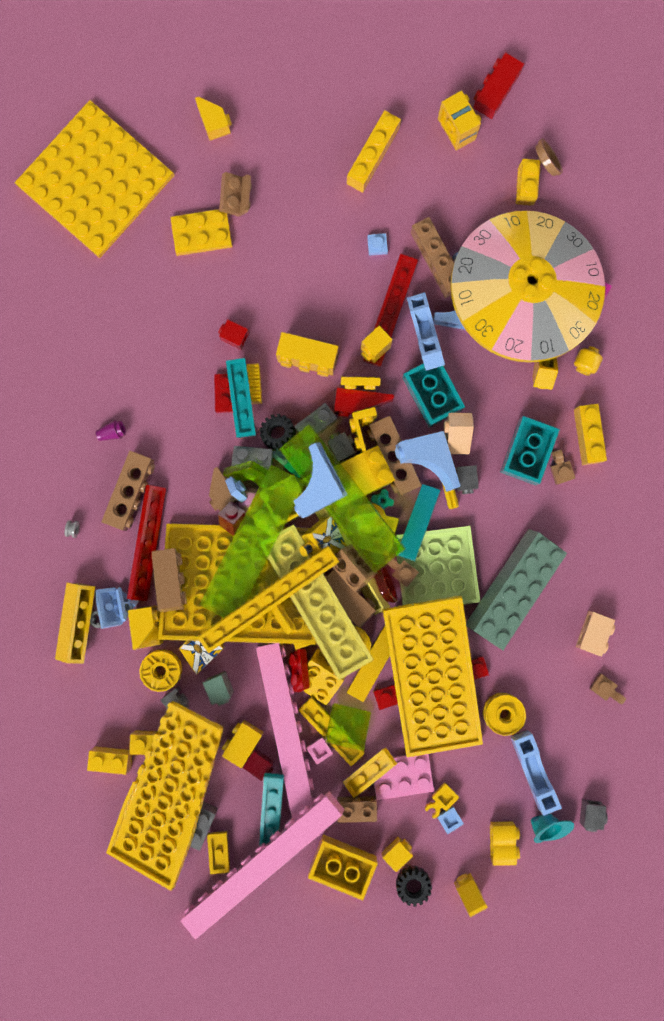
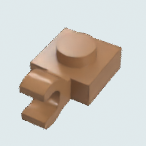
[550,450,576,485]
[385,556,419,587]
[589,673,626,705]

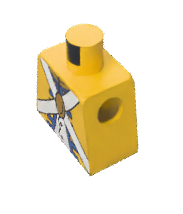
[299,516,346,557]
[179,641,225,674]

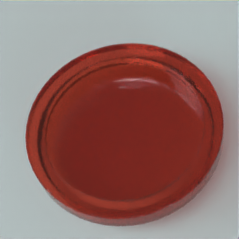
[374,564,398,603]

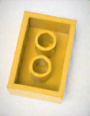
[276,332,338,377]
[308,834,378,901]

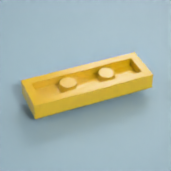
[343,748,398,798]

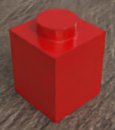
[218,319,250,350]

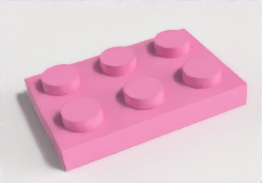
[374,754,434,800]

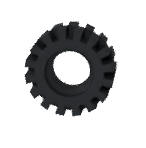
[259,414,296,451]
[396,866,432,907]

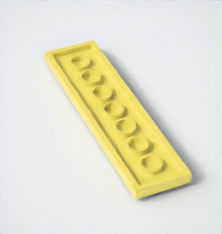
[260,524,373,680]

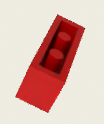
[473,52,524,119]

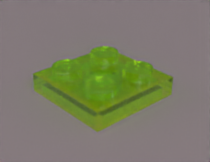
[325,703,371,751]

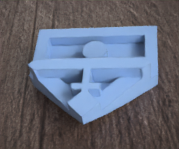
[94,587,139,629]

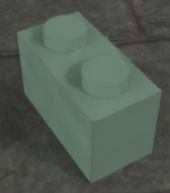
[203,671,234,706]

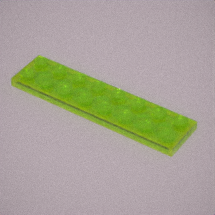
[279,425,406,573]
[200,465,306,617]

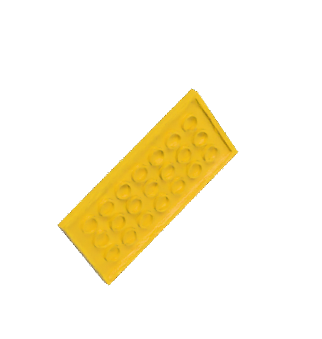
[383,595,483,757]

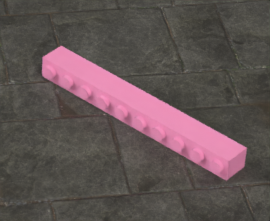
[256,643,320,836]
[181,791,345,940]

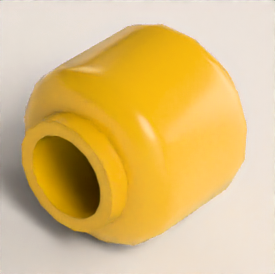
[574,346,603,376]

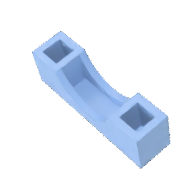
[407,292,445,370]
[510,730,562,816]

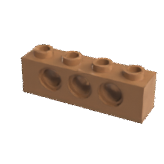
[411,217,454,299]
[367,416,422,496]
[101,450,155,531]

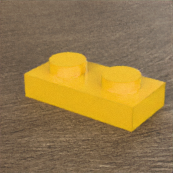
[207,831,230,874]

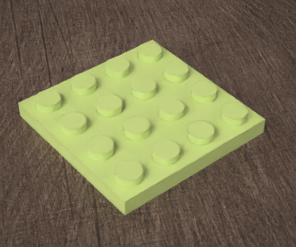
[394,526,480,605]

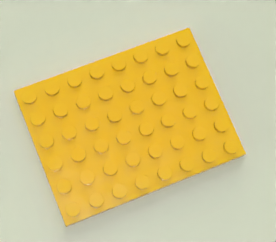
[158,524,316,645]

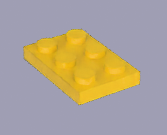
[170,209,232,256]

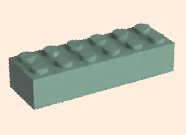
[466,529,567,650]

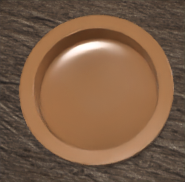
[535,138,563,176]

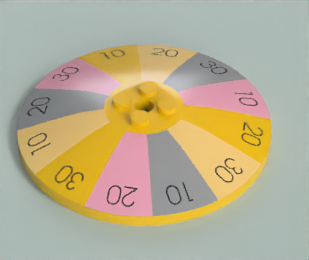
[450,211,605,362]

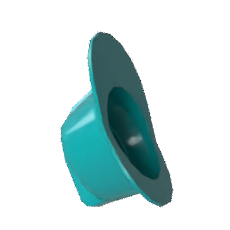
[531,813,574,843]

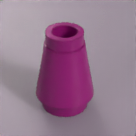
[96,420,126,441]

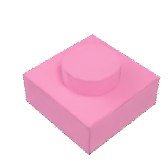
[306,736,333,764]

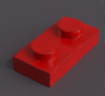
[214,374,233,413]
[289,649,310,692]

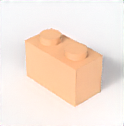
[444,413,474,454]
[575,611,615,657]

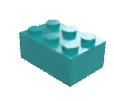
[402,363,465,428]
[500,416,560,486]

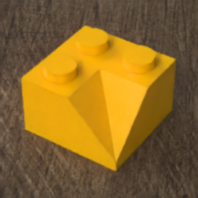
[128,605,163,650]

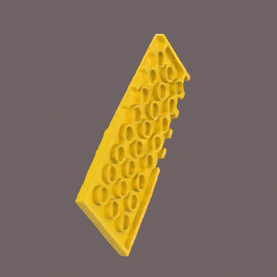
[106,701,223,891]

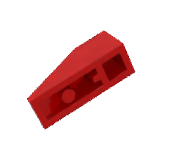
[334,388,394,418]

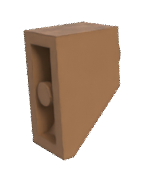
[209,467,238,511]

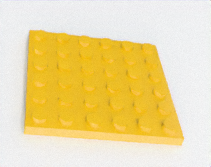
[14,100,175,258]

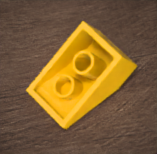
[333,446,395,508]

